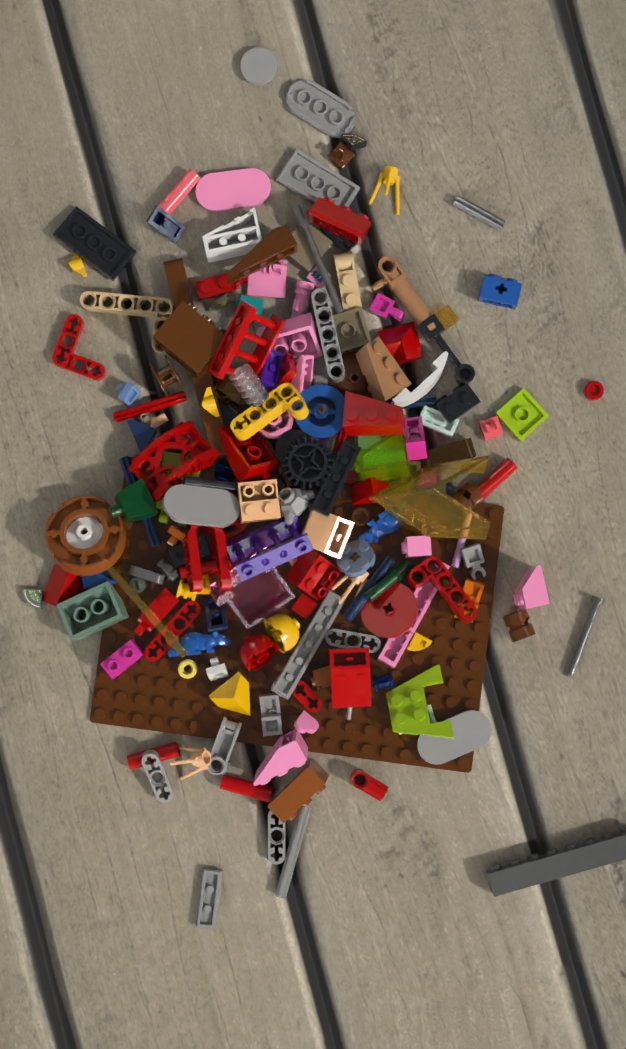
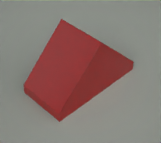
[350,477,391,505]

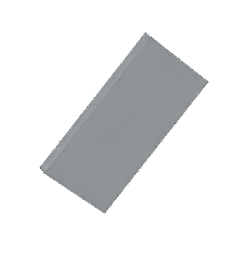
[276,148,360,207]

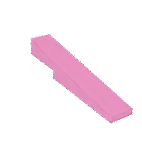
[377,562,450,669]

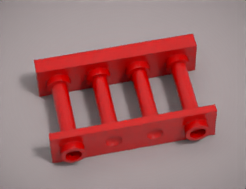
[207,300,286,391]

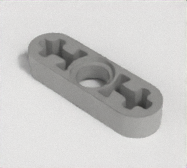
[325,629,381,653]
[142,750,173,803]
[268,810,286,864]

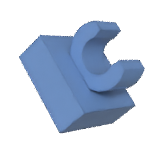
[115,382,141,407]

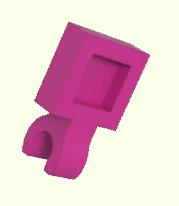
[369,293,404,321]

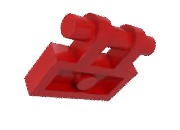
[267,351,297,393]

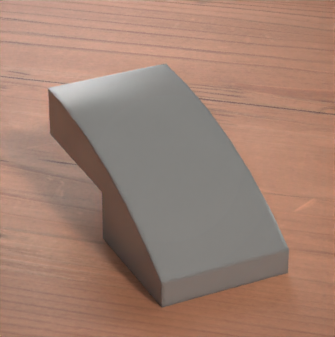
[259,693,283,736]

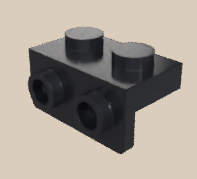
[435,383,481,424]

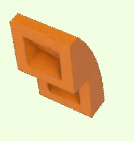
[454,578,485,623]

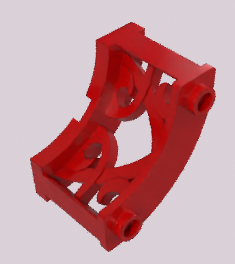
[128,421,220,503]

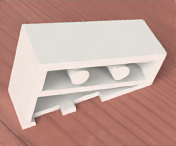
[202,207,262,263]

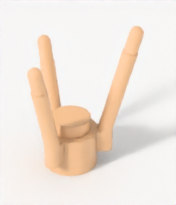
[331,572,369,604]
[169,746,211,780]

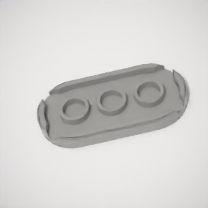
[286,79,355,138]
[162,484,240,528]
[417,710,492,765]

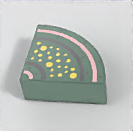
[23,589,43,609]

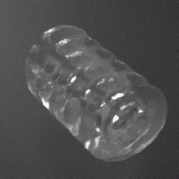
[229,364,269,407]

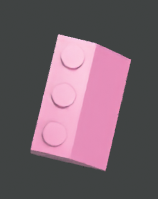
[257,313,323,364]
[512,565,550,609]

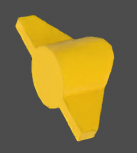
[69,253,87,277]
[202,387,220,417]

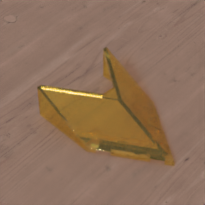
[369,455,490,539]

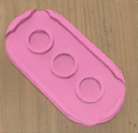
[195,168,271,212]

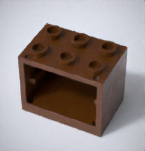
[153,301,226,380]

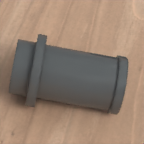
[156,558,180,582]

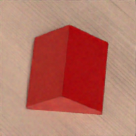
[42,564,87,607]

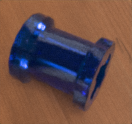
[372,672,395,693]

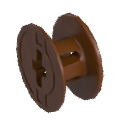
[149,355,184,398]

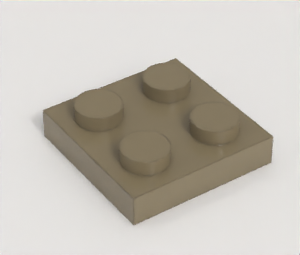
[324,307,372,355]

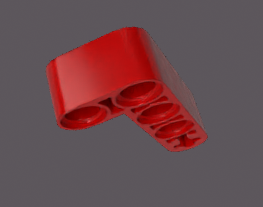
[408,556,478,624]

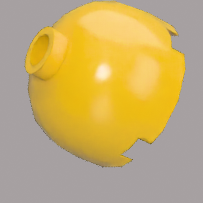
[264,614,300,653]

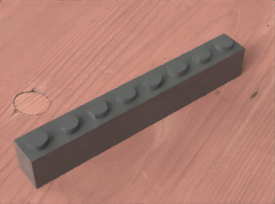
[486,828,626,897]

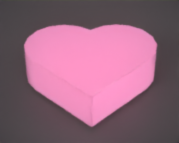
[294,710,319,734]

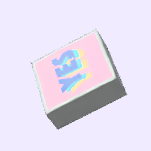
[306,265,332,288]

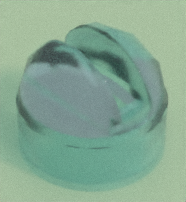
[130,578,146,593]

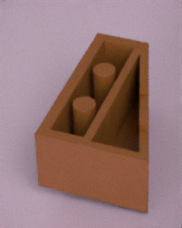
[267,759,329,823]

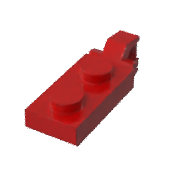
[194,273,248,301]
[134,587,180,636]

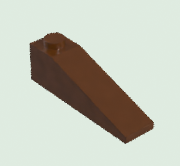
[227,225,297,285]

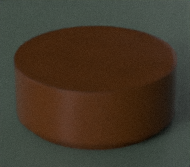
[351,507,370,527]

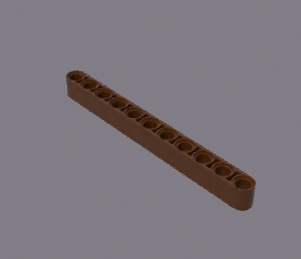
[163,257,227,461]

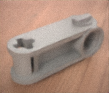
[207,716,242,775]

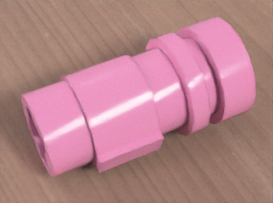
[291,280,315,318]

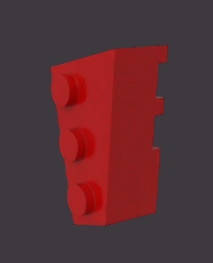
[342,391,405,436]

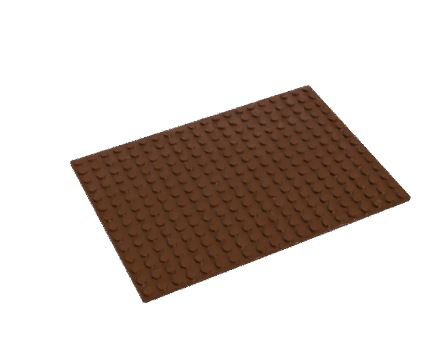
[90,457,504,773]

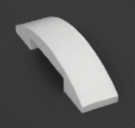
[391,351,448,407]

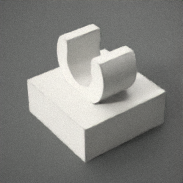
[206,657,229,681]

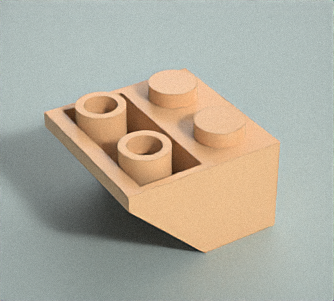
[238,479,281,524]
[301,510,354,559]

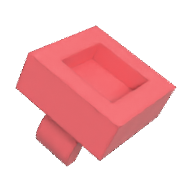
[479,416,504,440]

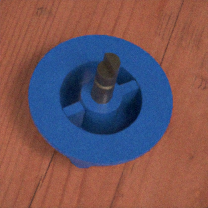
[295,384,345,438]

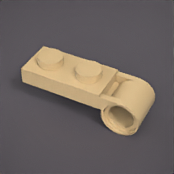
[333,251,362,310]

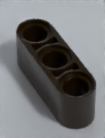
[212,374,260,420]
[420,438,476,472]

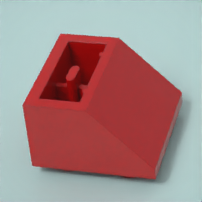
[285,550,341,603]

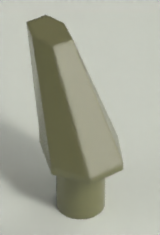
[209,293,236,312]

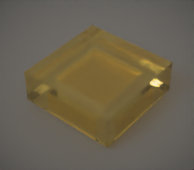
[435,305,459,331]

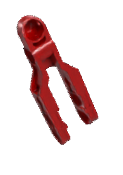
[183,524,231,592]

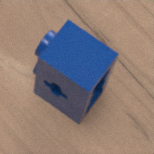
[478,274,522,310]

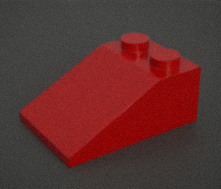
[218,422,280,483]

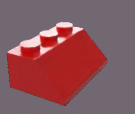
[309,197,371,246]

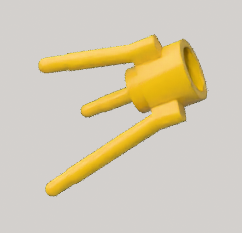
[368,166,400,215]

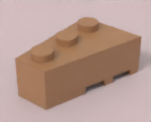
[355,337,411,402]

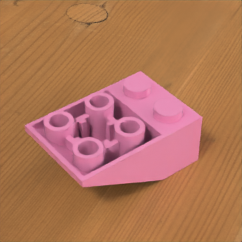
[253,729,308,786]

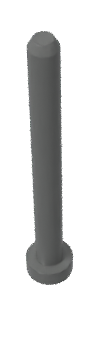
[566,596,605,678]

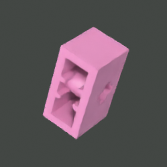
[401,535,432,558]

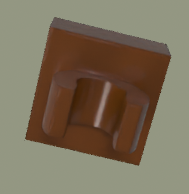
[328,142,355,170]

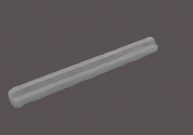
[275,804,311,898]

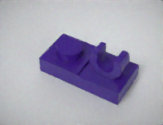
[258,349,284,390]

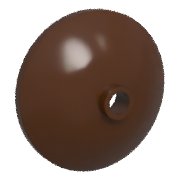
[328,352,373,399]

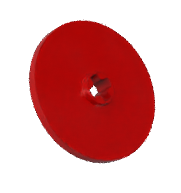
[360,582,418,638]

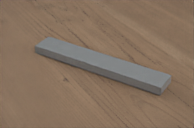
[271,590,346,700]

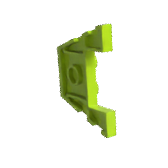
[386,664,455,739]

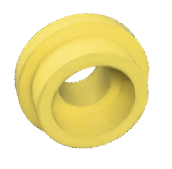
[178,659,197,679]

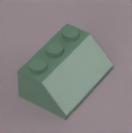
[56,581,129,641]

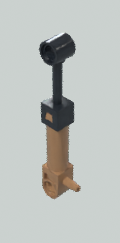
[371,256,475,385]

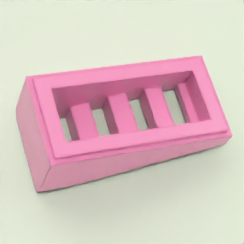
[291,354,315,394]

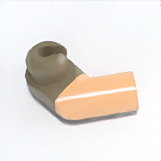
[139,413,169,429]

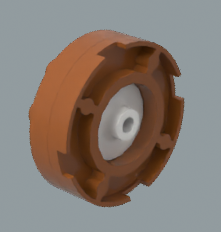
[45,496,126,576]

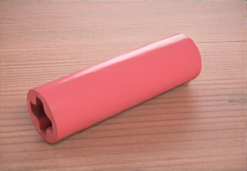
[158,169,201,215]

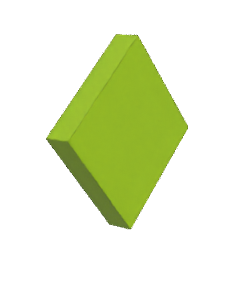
[495,388,549,442]

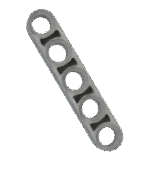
[311,288,345,383]

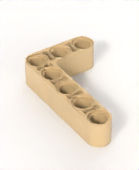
[80,291,174,356]

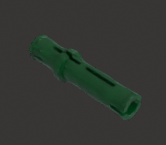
[364,558,415,603]

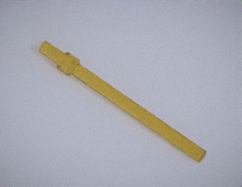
[107,566,188,658]

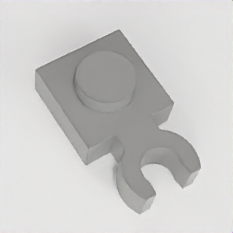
[460,543,486,580]

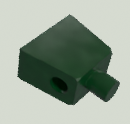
[108,478,158,523]

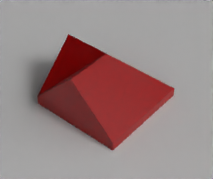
[377,321,424,365]

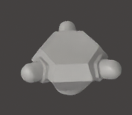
[279,487,316,525]

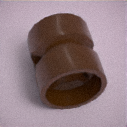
[446,483,482,519]
[503,609,536,642]

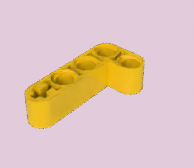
[230,383,309,441]

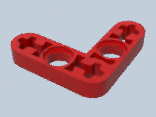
[52,314,106,381]

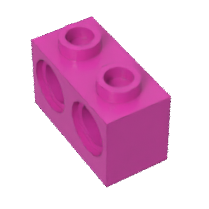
[404,416,427,461]
[100,639,145,679]

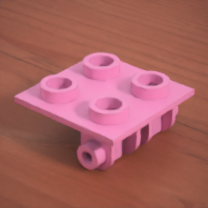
[247,260,287,298]

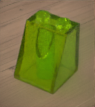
[355,435,411,483]

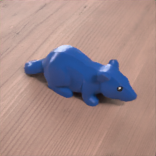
[357,498,408,543]
[168,631,232,657]

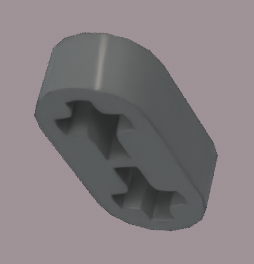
[128,565,165,585]

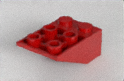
[329,647,371,708]

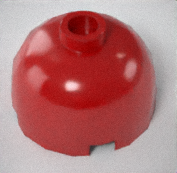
[239,634,279,671]

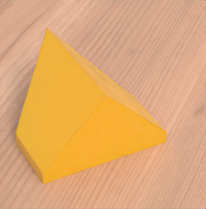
[209,672,251,716]

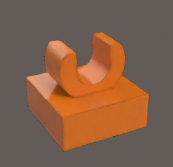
[167,525,186,547]

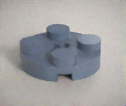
[336,540,375,577]

